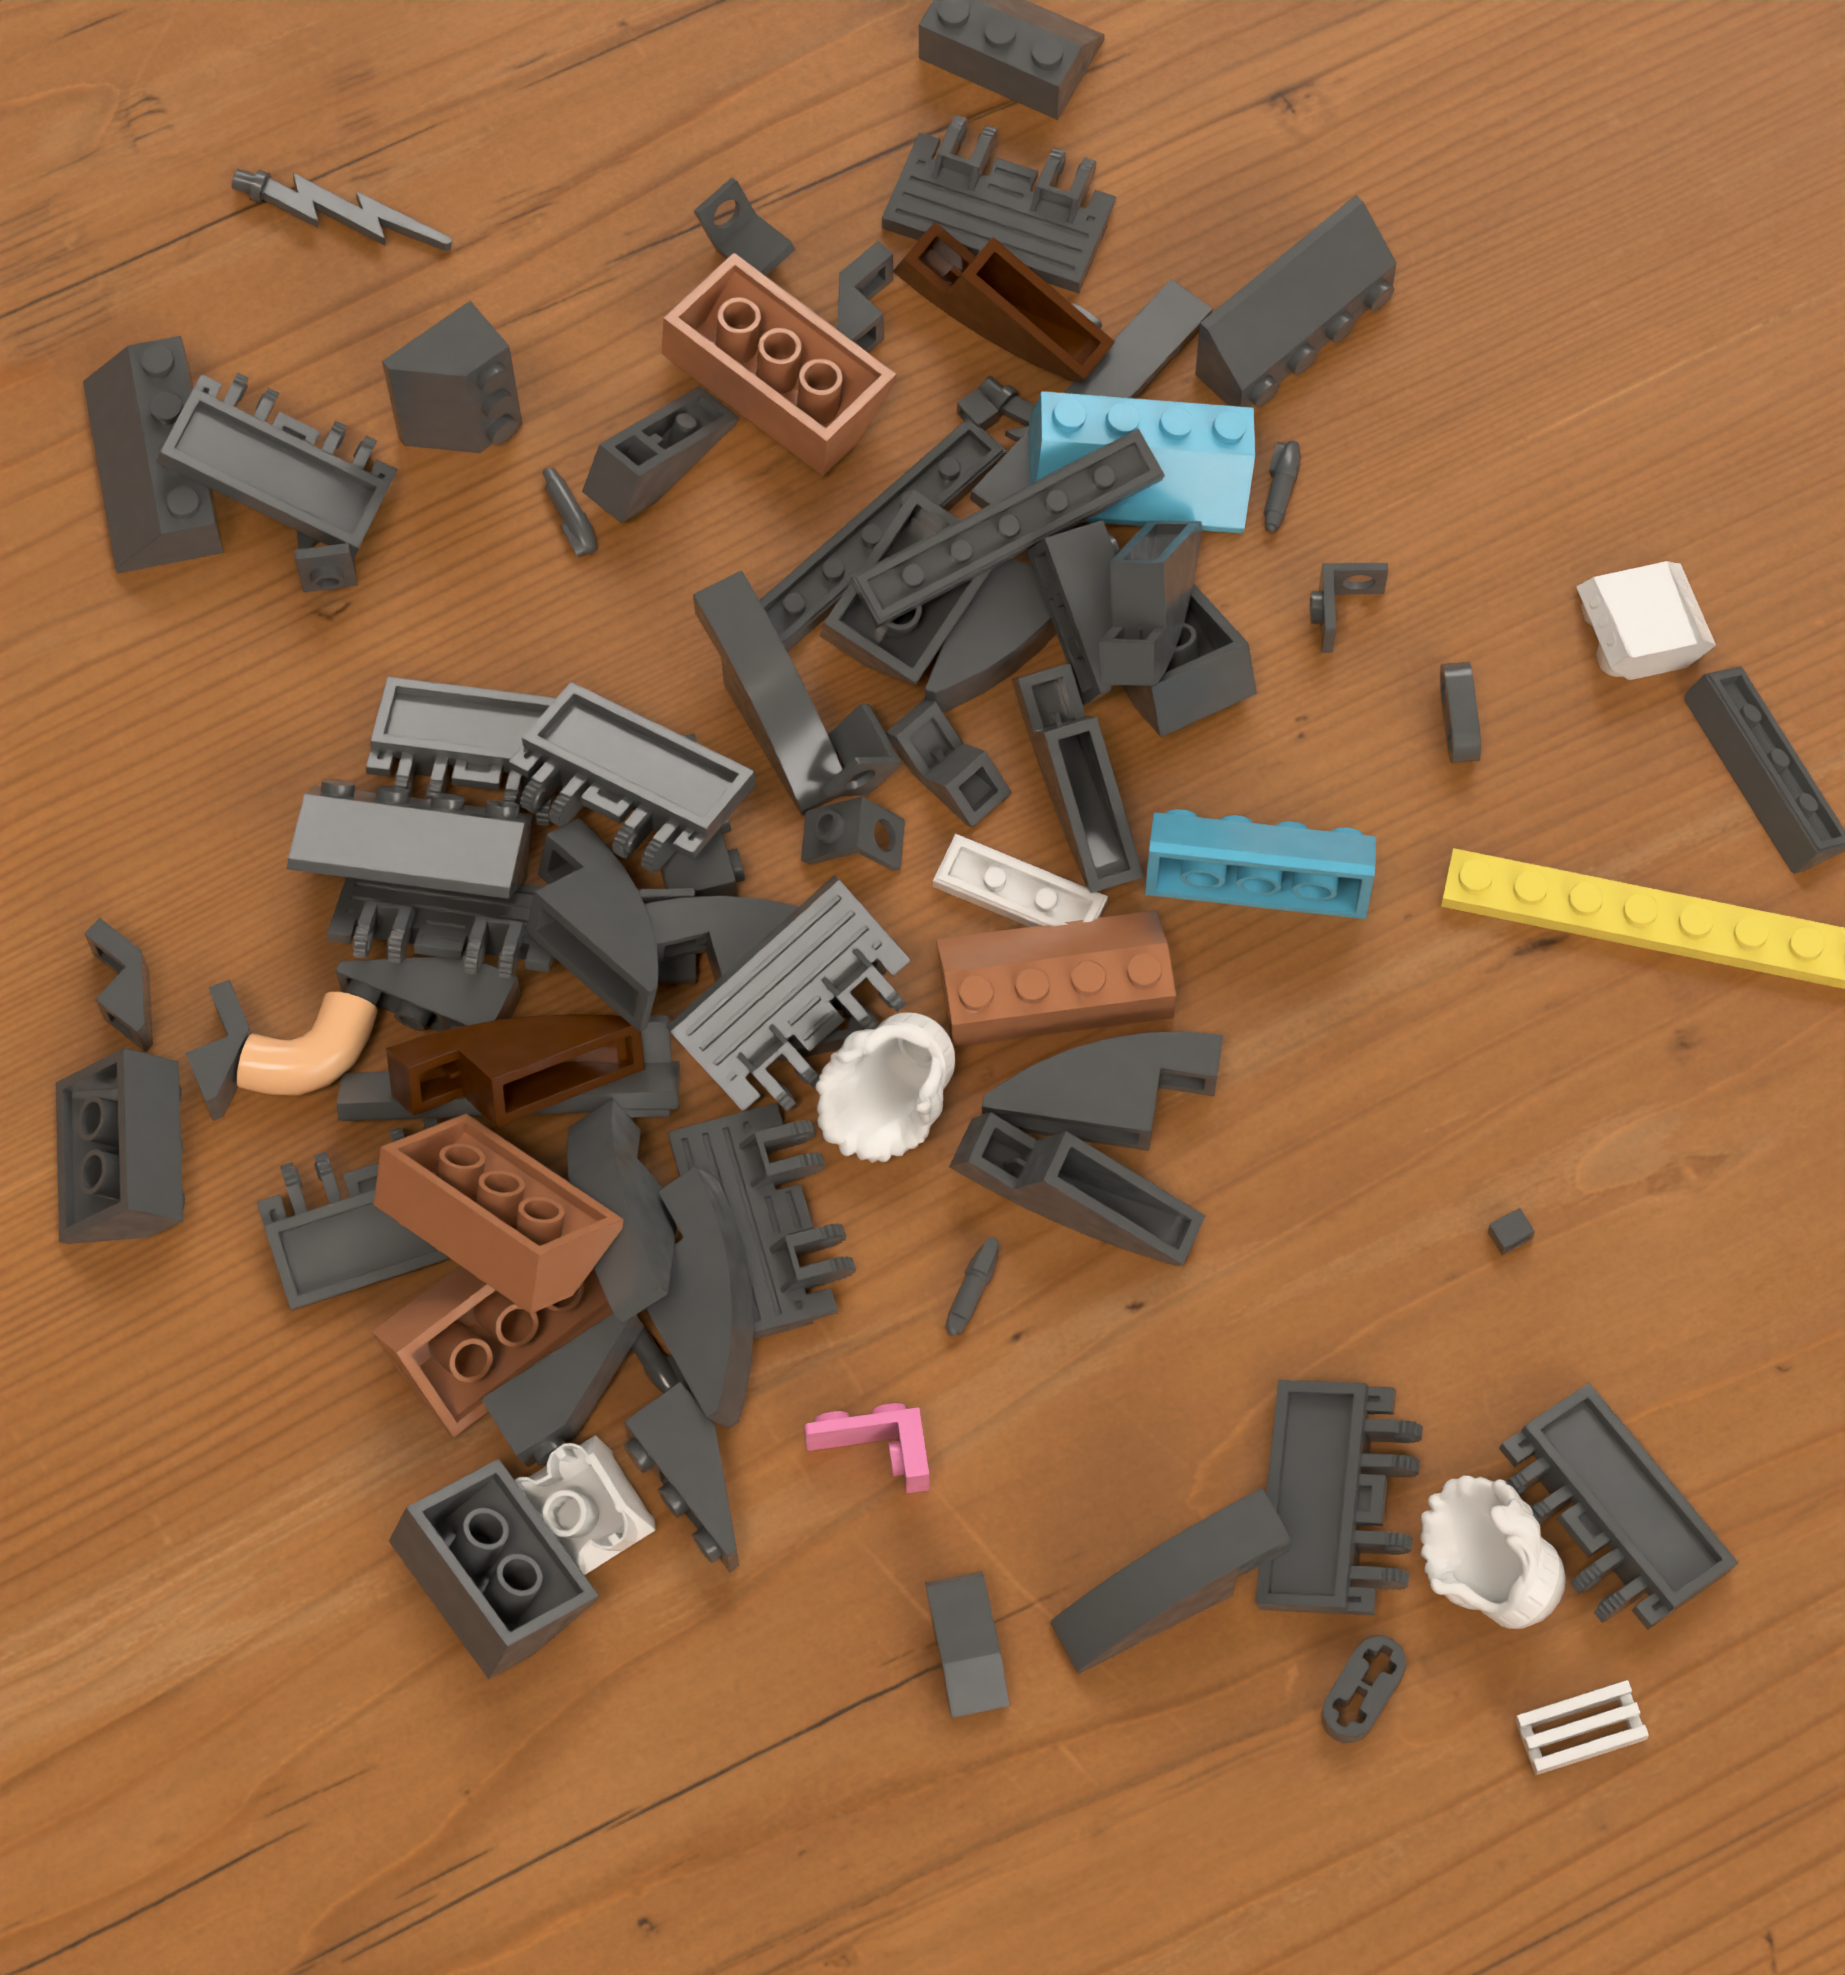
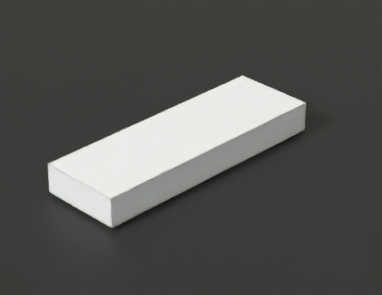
[933,834,1108,927]

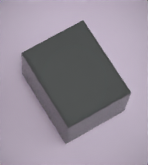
[957,388,999,431]
[1487,1208,1535,1255]

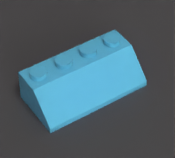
[1029,391,1255,534]
[1145,809,1376,919]

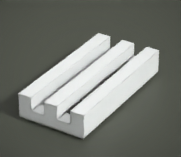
[1515,1680,1649,1776]

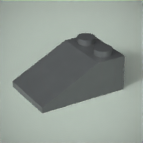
[1122,583,1257,737]

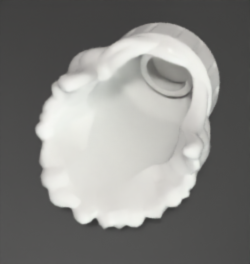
[816,1012,955,1163]
[1420,1475,1566,1629]

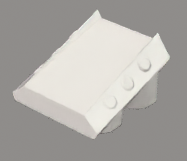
[1576,561,1716,680]
[515,1435,656,1575]

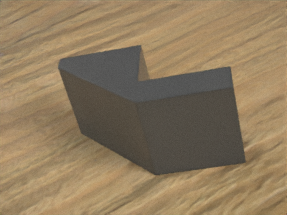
[837,241,893,353]
[886,698,1011,827]
[85,918,153,1052]
[186,979,251,1121]
[925,1571,1010,1717]

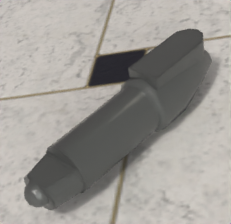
[1263,441,1301,532]
[543,468,597,557]
[945,1238,999,1336]
[631,1324,690,1393]

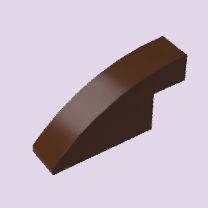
[893,222,1115,383]
[386,1014,644,1127]

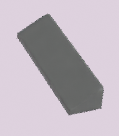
[1684,666,1845,874]

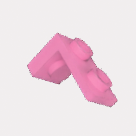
[804,1403,930,1493]

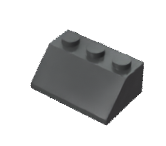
[919,0,1105,120]
[382,301,522,453]
[820,489,993,685]
[56,1048,185,1244]
[389,1459,599,1679]

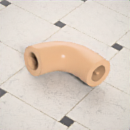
[237,992,378,1096]

